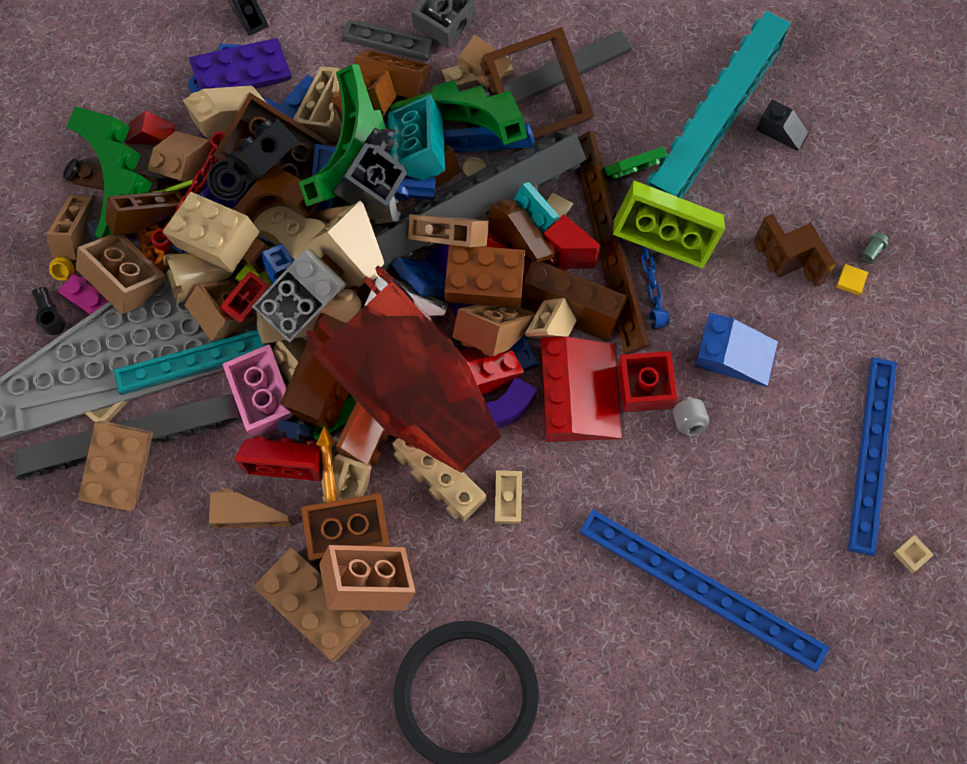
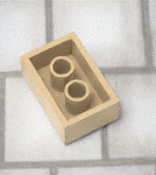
[163,192,260,272]

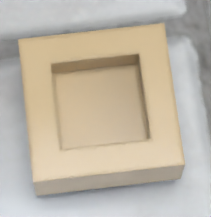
[893,535,934,573]

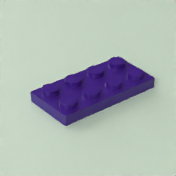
[189,38,291,91]

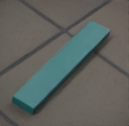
[113,330,266,395]

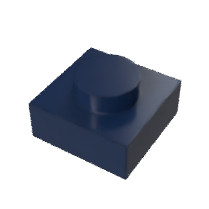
[277,420,314,440]

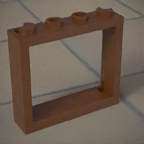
[480,27,594,140]

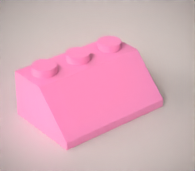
[222,344,293,437]

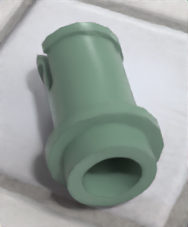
[860,232,889,264]

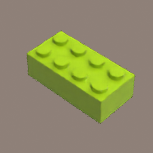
[613,180,725,268]

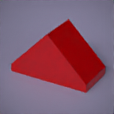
[126,111,175,145]
[220,271,271,323]

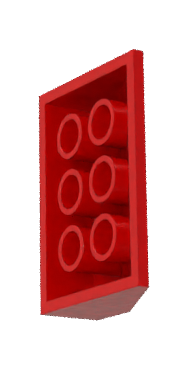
[540,337,622,442]

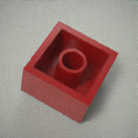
[617,351,678,413]

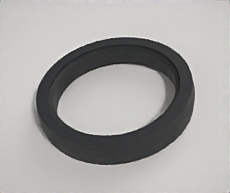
[394,621,539,764]

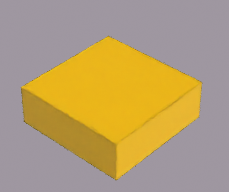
[836,264,868,296]

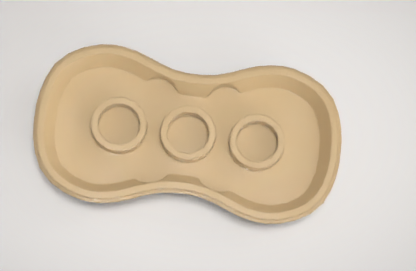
[253,206,328,261]

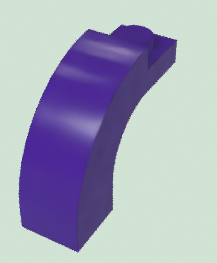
[446,377,537,430]

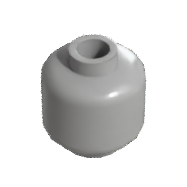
[673,397,709,436]

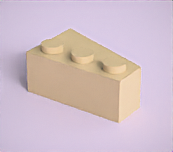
[293,66,342,143]

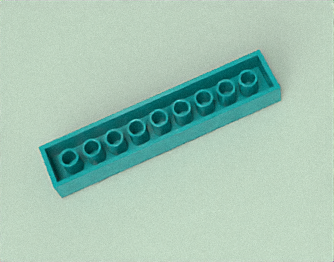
[647,10,791,199]

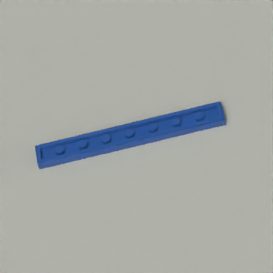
[847,357,897,556]

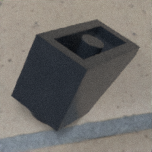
[228,0,269,36]
[756,99,809,151]

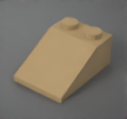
[183,86,266,140]

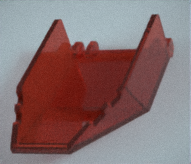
[306,265,501,473]

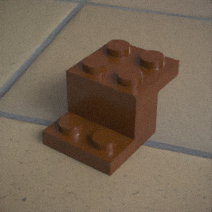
[754,214,836,287]

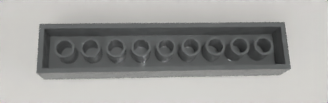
[372,130,586,271]

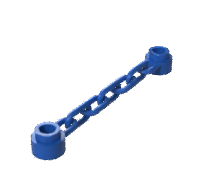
[641,245,670,329]

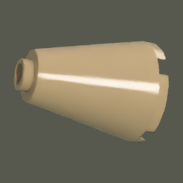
[163,253,236,303]

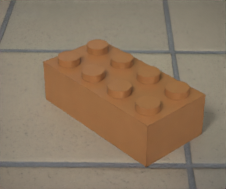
[253,547,371,663]

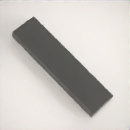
[341,19,434,61]

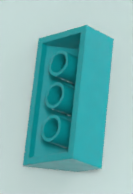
[388,95,445,180]

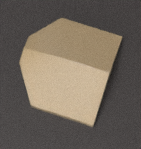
[321,453,372,502]

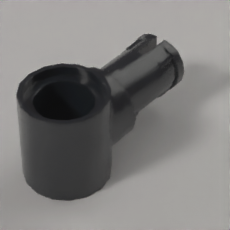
[32,287,65,336]

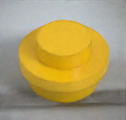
[49,257,75,281]

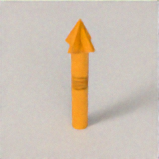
[316,426,336,502]

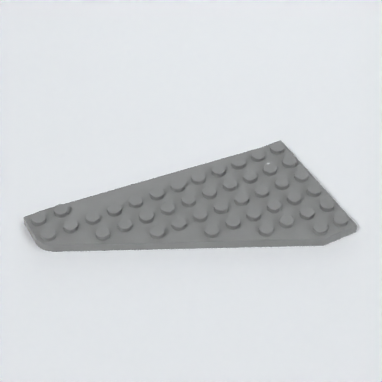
[0,251,271,441]

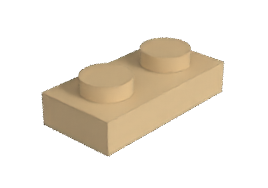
[495,470,522,524]

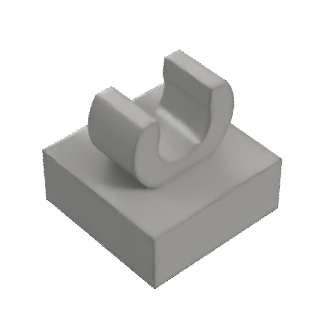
[374,196,401,224]

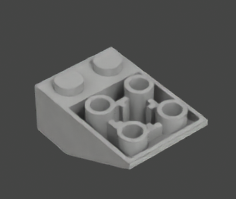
[252,249,348,343]

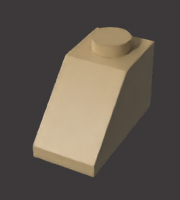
[525,298,577,338]

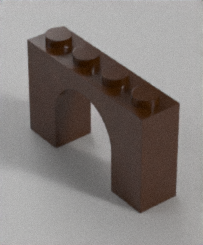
[232,164,320,275]

